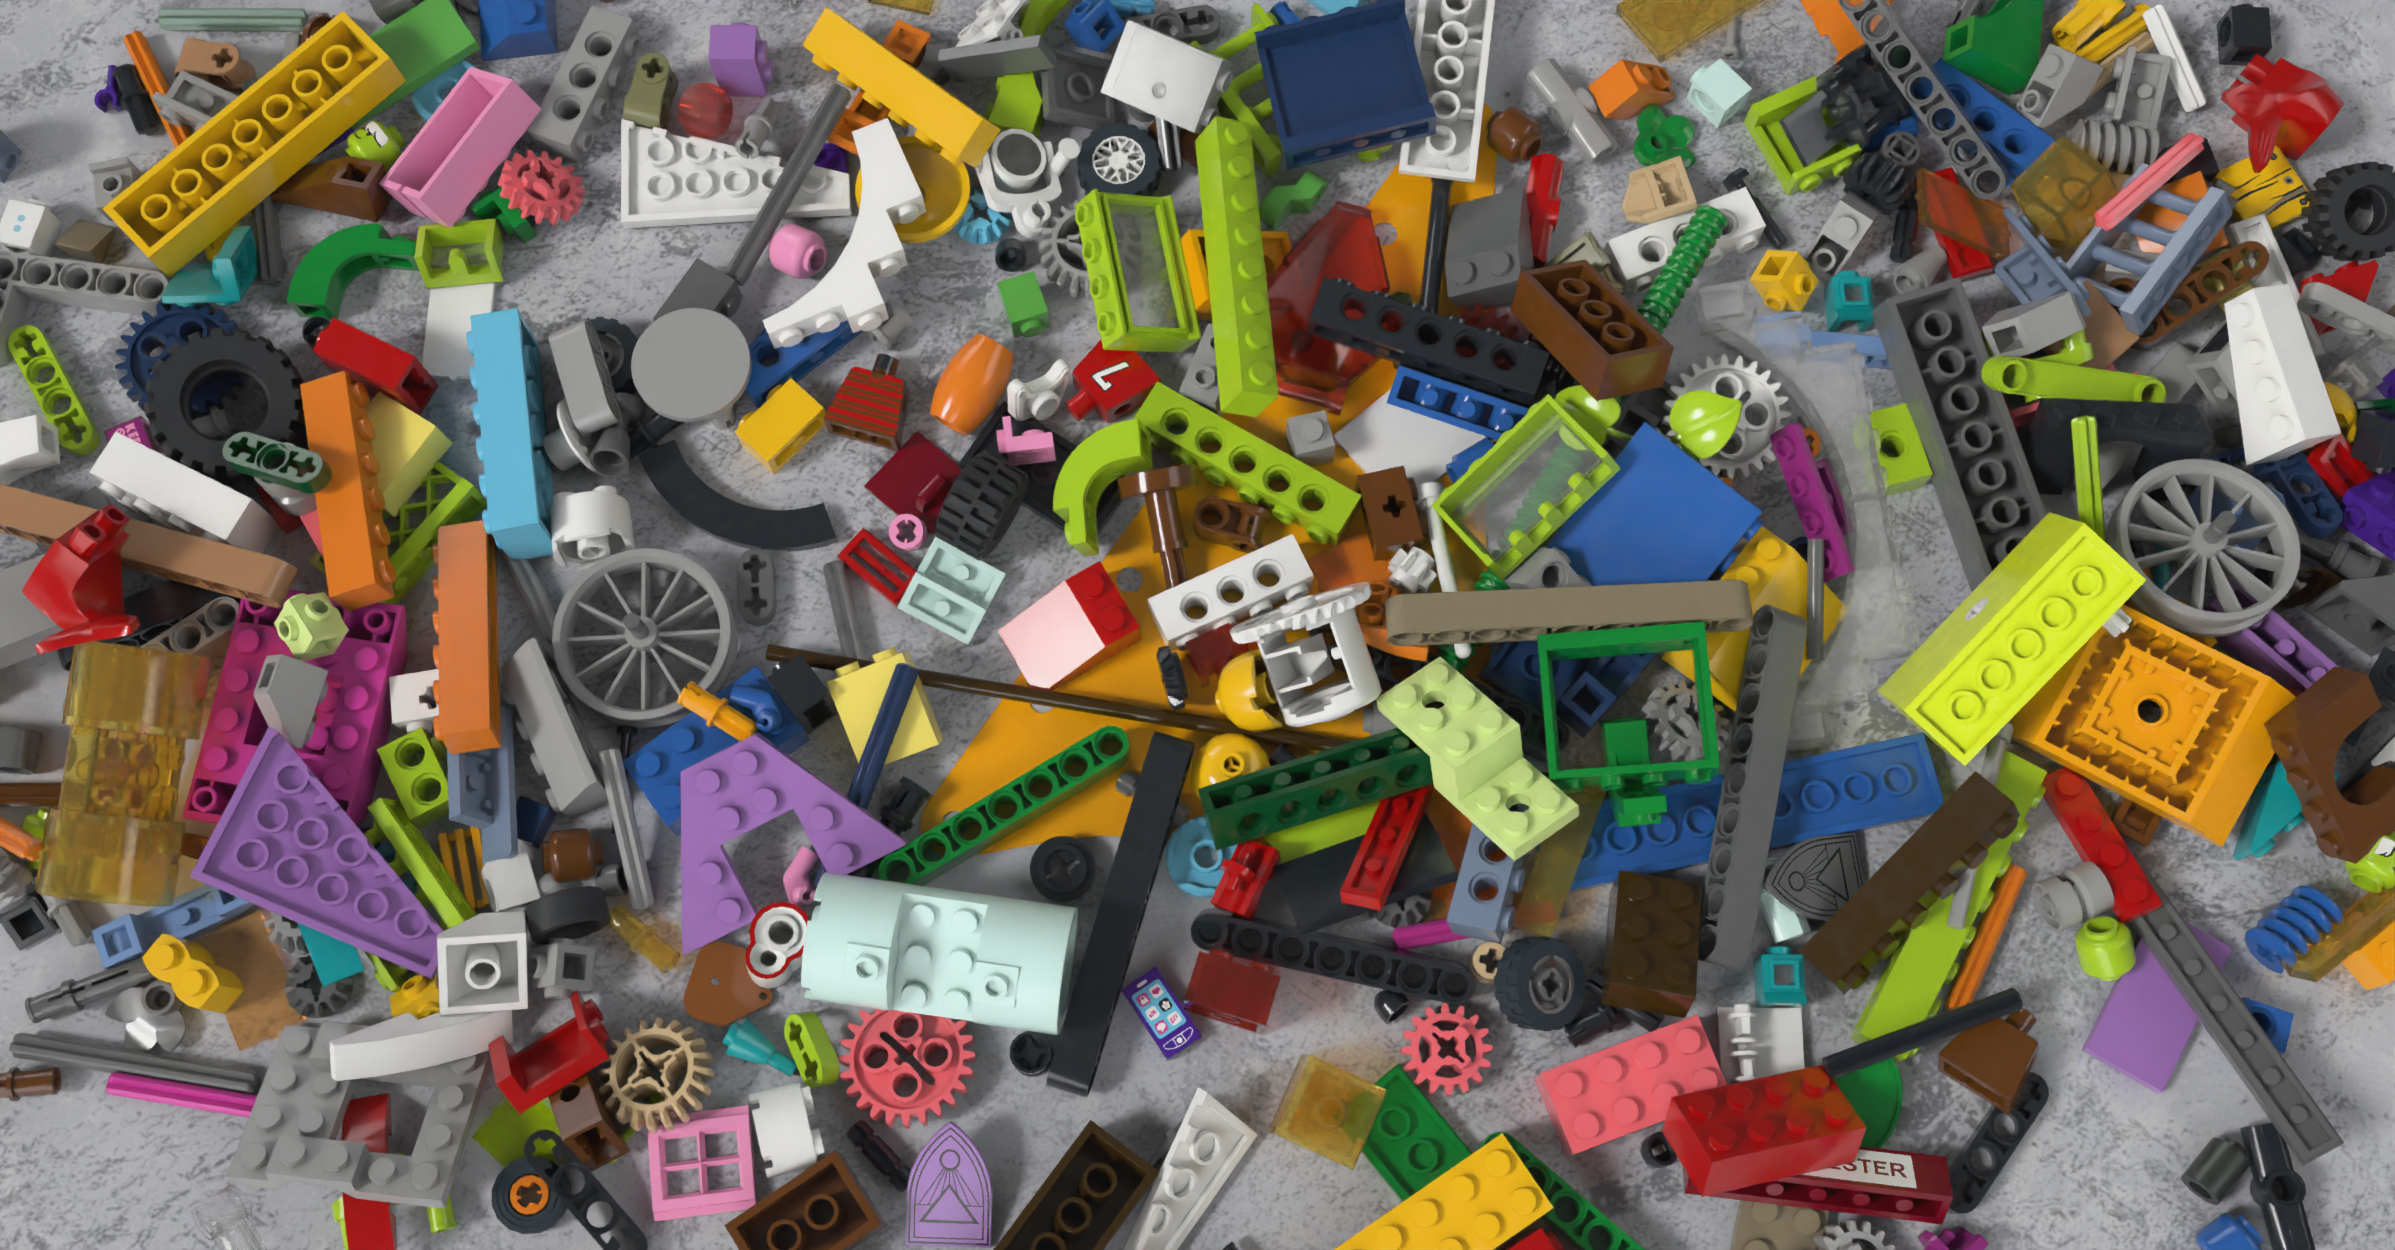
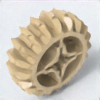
[598,1017,715,1133]

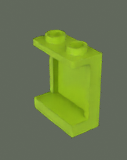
[1743,75,1862,196]

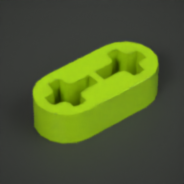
[784,1011,840,1089]

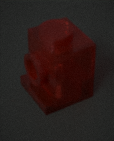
[1185,623,1249,688]

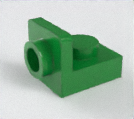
[471,187,537,244]

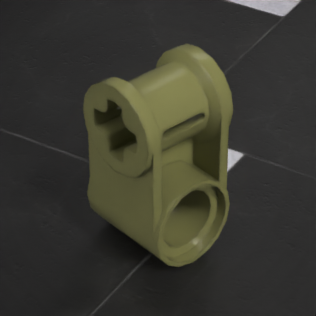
[623,52,678,129]

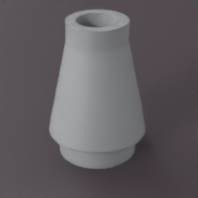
[1893,245,1947,294]

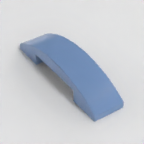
[92,884,254,969]

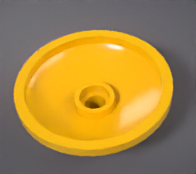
[855,136,971,244]

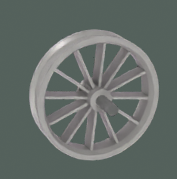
[2106,459,2300,637]
[552,548,738,729]

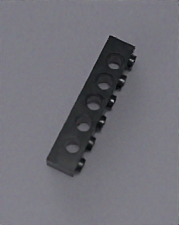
[1307,277,1550,408]

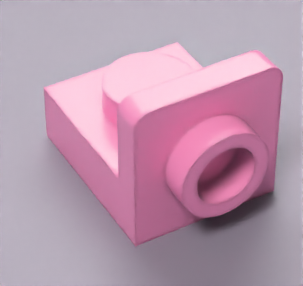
[996,416,1056,466]

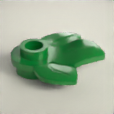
[1633,104,1697,169]

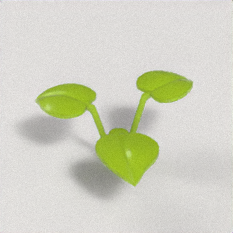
[1554,385,1743,459]

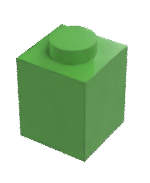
[997,271,1051,338]

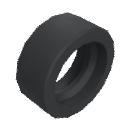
[525,886,611,944]

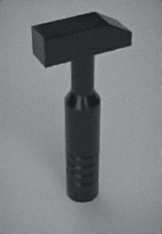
[1722,168,1788,250]

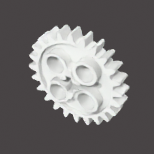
[1661,354,1791,480]

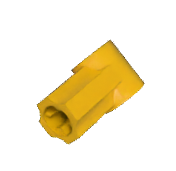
[2050,0,2128,53]

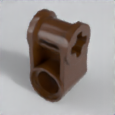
[1193,496,1271,553]

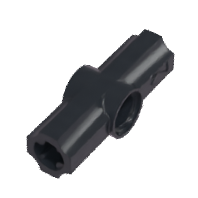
[2240,1123,2316,1250]

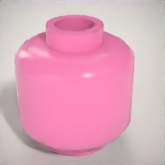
[768,224,827,279]

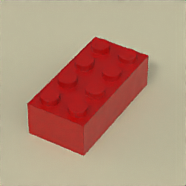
[1662,1065,1867,1197]

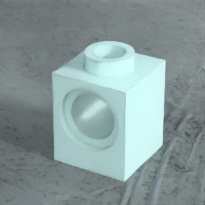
[1686,58,1752,129]

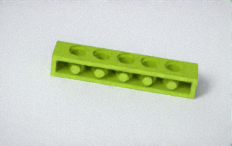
[1133,381,1362,546]

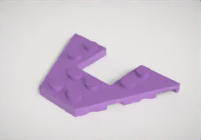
[681,732,907,955]

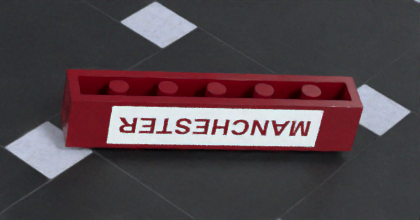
[1682,1146,1953,1224]

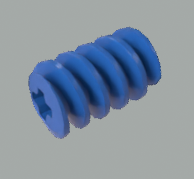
[2244,885,2344,974]

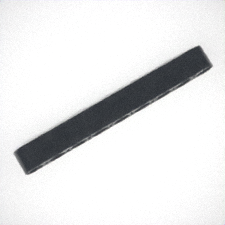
[1046,731,1195,1098]

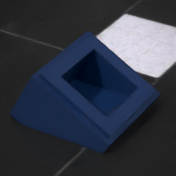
[516,795,557,849]

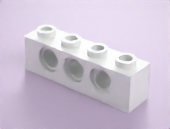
[1604,187,1766,294]
[1148,534,1314,651]

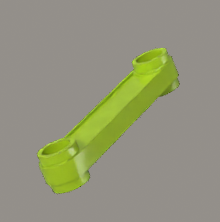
[1981,355,2166,403]

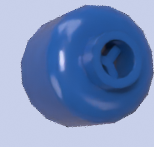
[2195,1213,2265,1250]

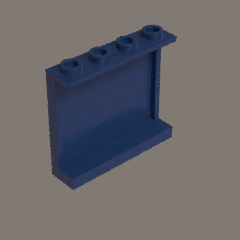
[1255,0,1436,170]

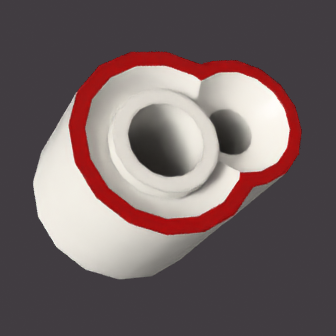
[745,902,810,989]

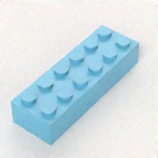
[466,308,556,562]

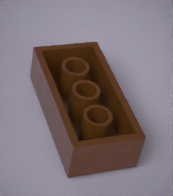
[1511,259,1674,401]

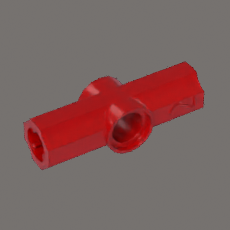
[1526,153,1564,269]

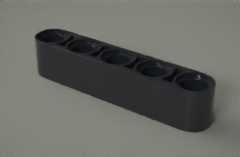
[57,580,241,671]

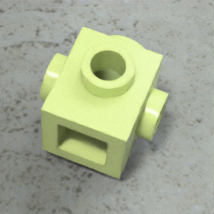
[274,592,349,661]

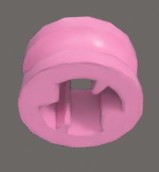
[889,514,928,551]

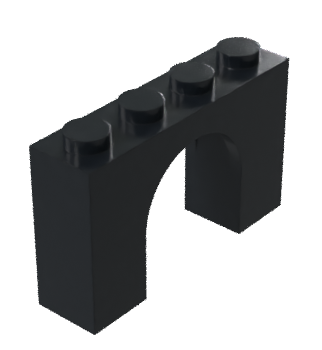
[2022,398,2211,500]

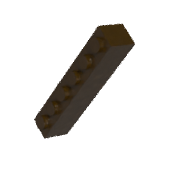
[1799,771,2020,995]

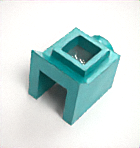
[1824,270,1874,332]
[1753,946,1809,1008]

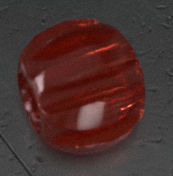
[678,82,733,139]

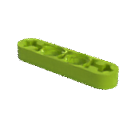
[8,325,101,456]

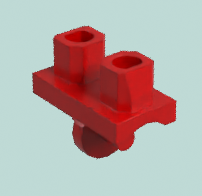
[1210,840,1280,919]

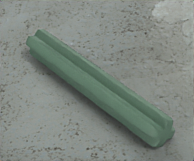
[158,8,309,31]

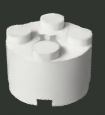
[549,485,635,571]
[749,1081,825,1179]

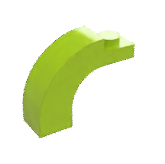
[1053,418,1153,557]

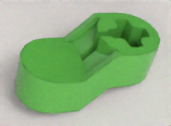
[1259,170,1329,230]

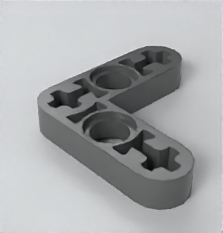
[1114,5,1220,122]

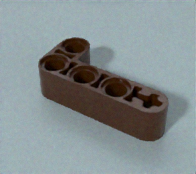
[2108,241,2269,350]

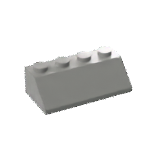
[500,637,608,820]

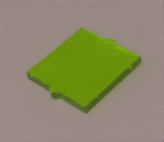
[472,1099,561,1168]

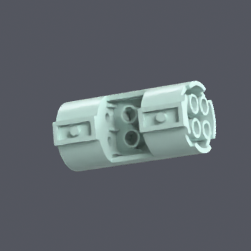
[801,872,1078,1035]

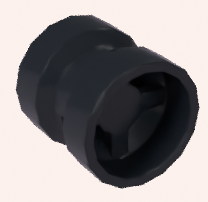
[1010,1031,1054,1077]

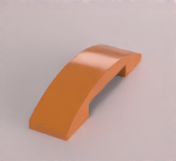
[827,19,931,156]

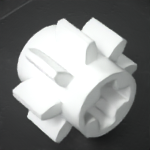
[1388,547,1438,594]

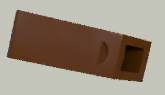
[270,156,393,223]

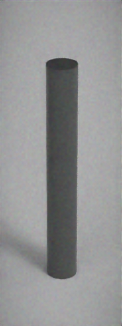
[1807,539,1824,660]

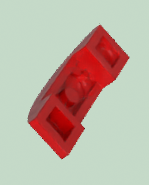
[341,1093,397,1250]

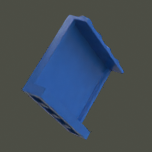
[1546,422,1764,586]

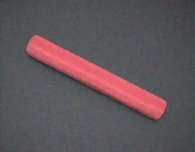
[2094,132,2204,231]

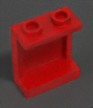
[488,991,610,1115]

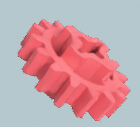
[498,150,585,225]
[1400,1003,1493,1097]

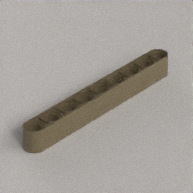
[1384,580,1753,646]

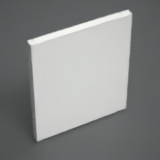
[1333,389,1487,487]

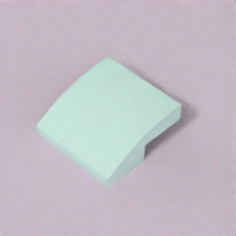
[897,536,1006,645]

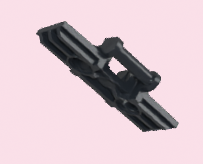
[1779,44,1919,167]

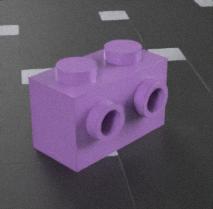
[708,22,775,97]

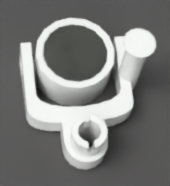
[974,129,1080,238]

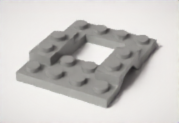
[226,1021,492,1209]

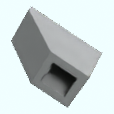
[2014,43,2104,128]
[1803,191,1882,282]
[1981,290,2086,357]
[253,654,329,749]

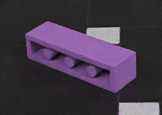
[2203,581,2340,693]

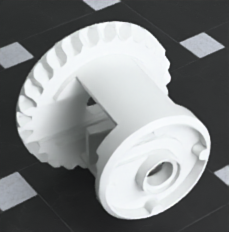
[1229,582,1382,727]

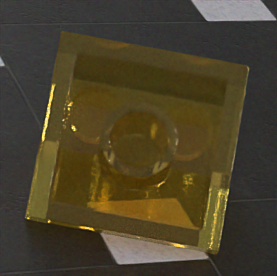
[2010,137,2119,249]
[1267,1054,1387,1170]

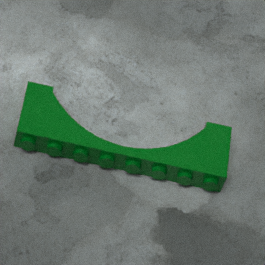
[1943,0,2044,95]

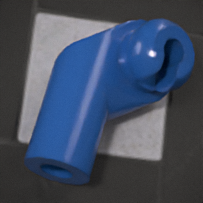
[730,684,782,732]

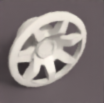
[543,398,606,476]

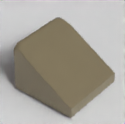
[56,219,116,264]

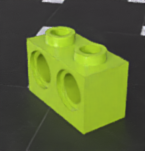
[377,727,449,828]

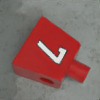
[1064,340,1161,423]

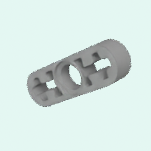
[2297,282,2395,354]

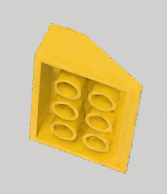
[1661,526,1848,712]

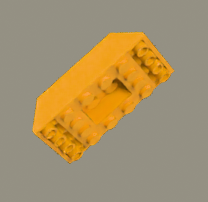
[2010,605,2296,847]

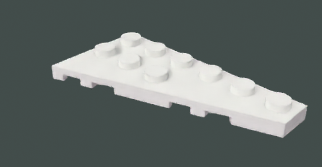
[621,119,852,229]

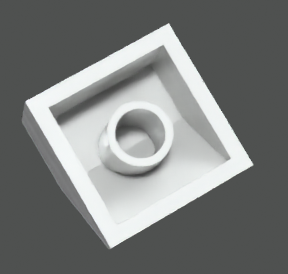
[437,911,528,1015]

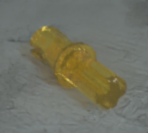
[608,904,681,974]

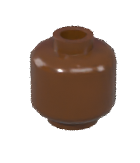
[1487,107,1544,164]
[542,828,604,883]

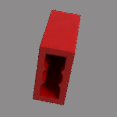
[313,317,439,416]

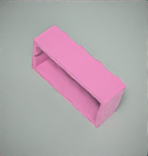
[379,67,542,228]

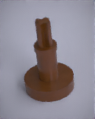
[1117,464,1199,590]

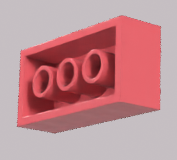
[1534,1015,1727,1158]

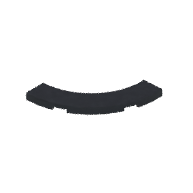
[638,440,838,552]

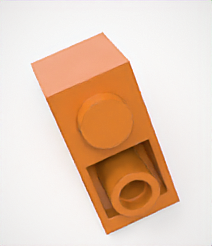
[1588,59,1676,120]

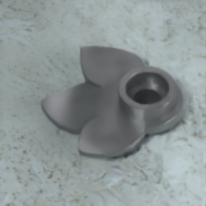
[105,979,186,1053]

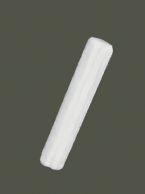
[2143,4,2207,112]

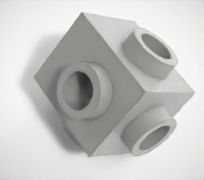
[527,938,595,1000]

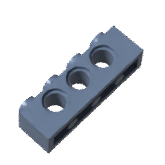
[1446,804,1532,944]

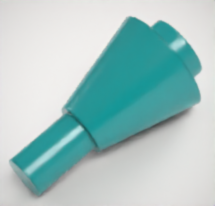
[722,1018,797,1077]

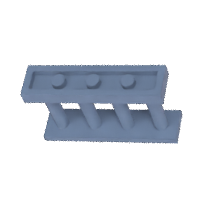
[2066,163,2233,336]

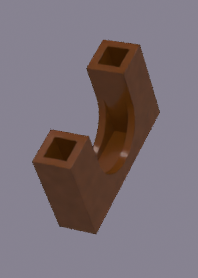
[2264,666,2395,864]

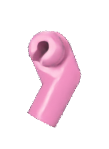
[783,846,819,908]

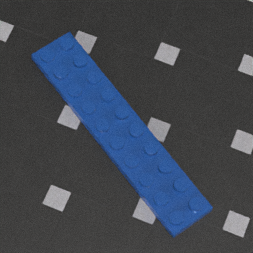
[1535,732,1944,897]

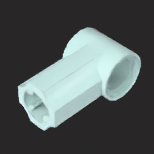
[1759,858,1811,944]

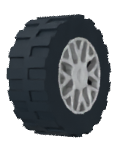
[1077,122,1161,197]

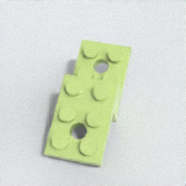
[1376,657,1579,861]

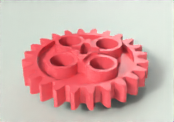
[838,1009,977,1129]

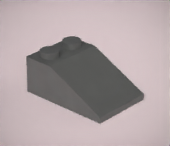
[1445,187,1534,313]

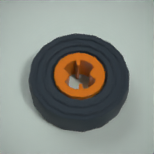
[492,1156,570,1234]

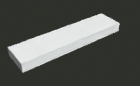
[2224,213,2326,358]

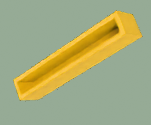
[802,7,1001,168]

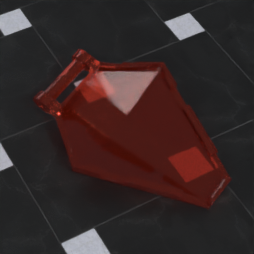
[1266,201,1400,416]

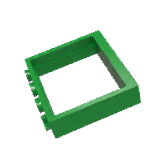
[1537,622,1720,793]

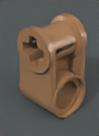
[174,38,256,92]

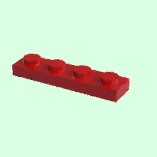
[2041,767,2163,924]
[1340,784,1434,911]

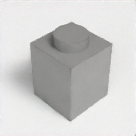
[1285,410,1335,467]

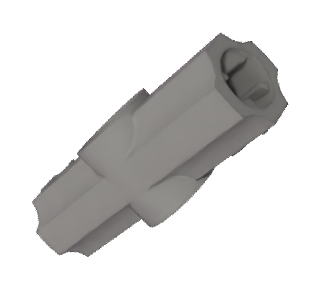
[1526,58,1618,165]

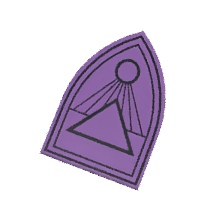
[906,1121,993,1248]

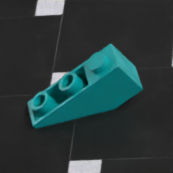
[2233,756,2341,860]

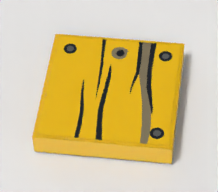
[2211,146,2310,230]

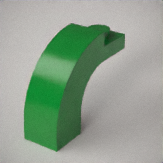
[287,224,419,320]
[1599,716,1667,827]

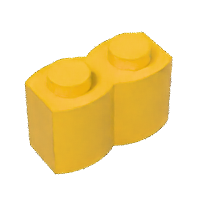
[142,934,244,1014]

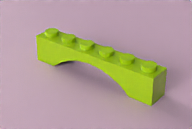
[985,0,1073,139]

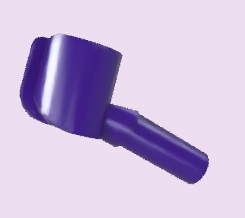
[94,65,124,113]

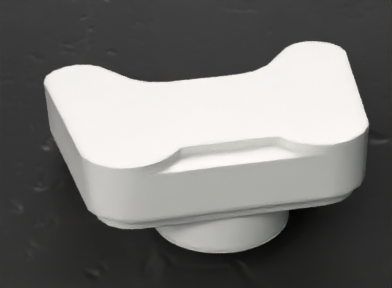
[1007,359,1072,421]

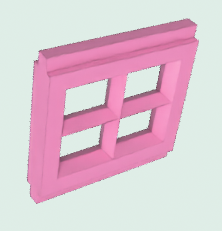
[647,1105,758,1222]

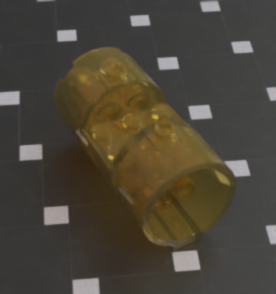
[35,641,211,906]

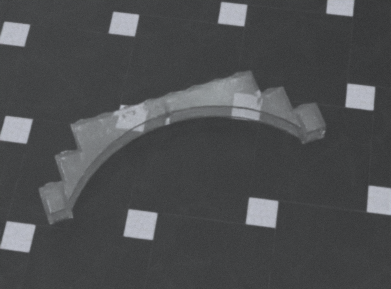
[1694,280,1919,754]

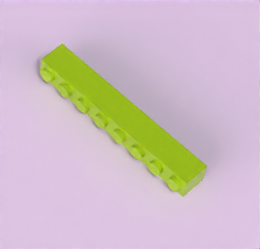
[1195,116,1279,417]
[1850,749,2047,1063]

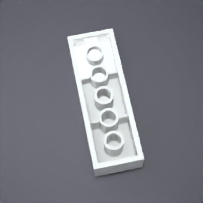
[1398,0,1495,183]

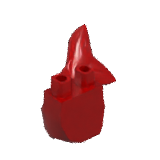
[2220,53,2344,173]
[22,504,140,654]

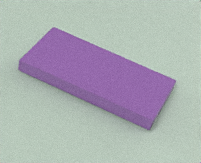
[2082,922,2233,1094]

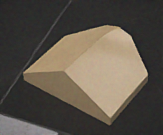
[1622,156,1698,224]

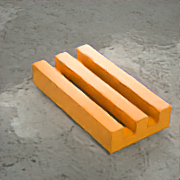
[438,826,490,911]

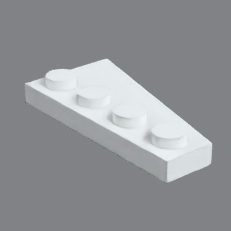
[1124,1087,1258,1250]

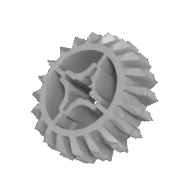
[1038,200,1142,301]

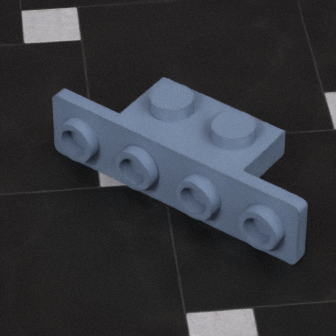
[1993,207,2092,318]
[447,706,518,866]

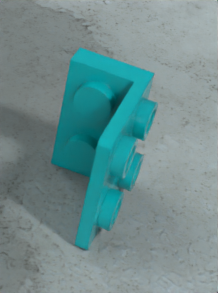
[161,226,260,307]

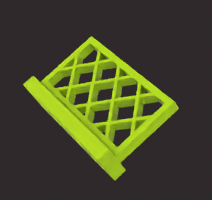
[308,460,487,605]

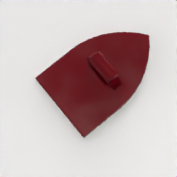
[864,431,962,534]

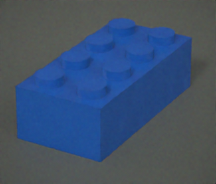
[623,666,810,836]

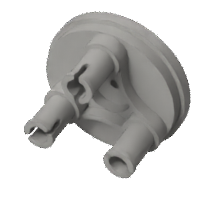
[631,308,752,430]

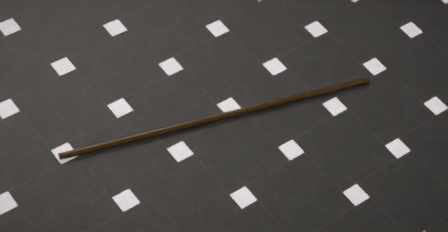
[766,644,1606,798]

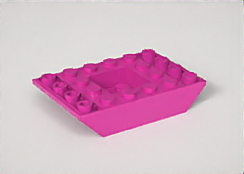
[182,589,408,827]

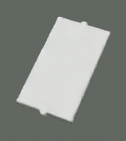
[422,282,497,383]

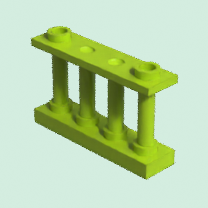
[1190,3,1283,177]
[363,797,477,992]

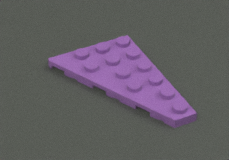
[190,726,443,979]

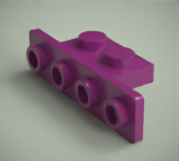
[1770,422,1855,582]

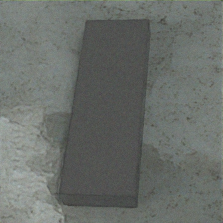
[938,35,1057,82]

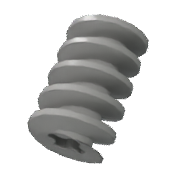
[2070,118,2160,175]

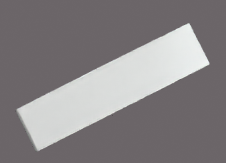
[329,1010,513,1081]

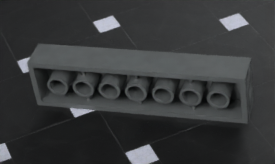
[1871,277,2046,592]

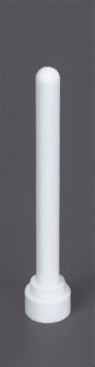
[1414,482,1471,659]

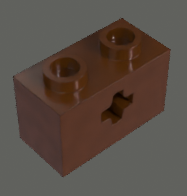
[1355,465,1428,561]

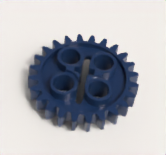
[115,303,246,420]

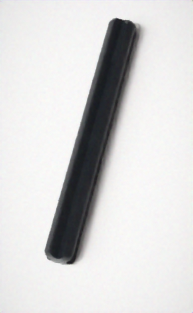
[1822,988,2023,1079]

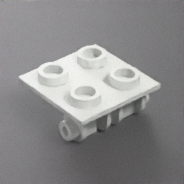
[955,0,1026,47]
[1717,1004,1805,1085]

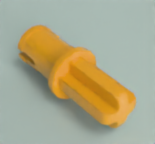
[677,681,757,741]

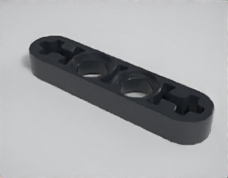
[1948,1072,2049,1214]
[524,1129,648,1250]

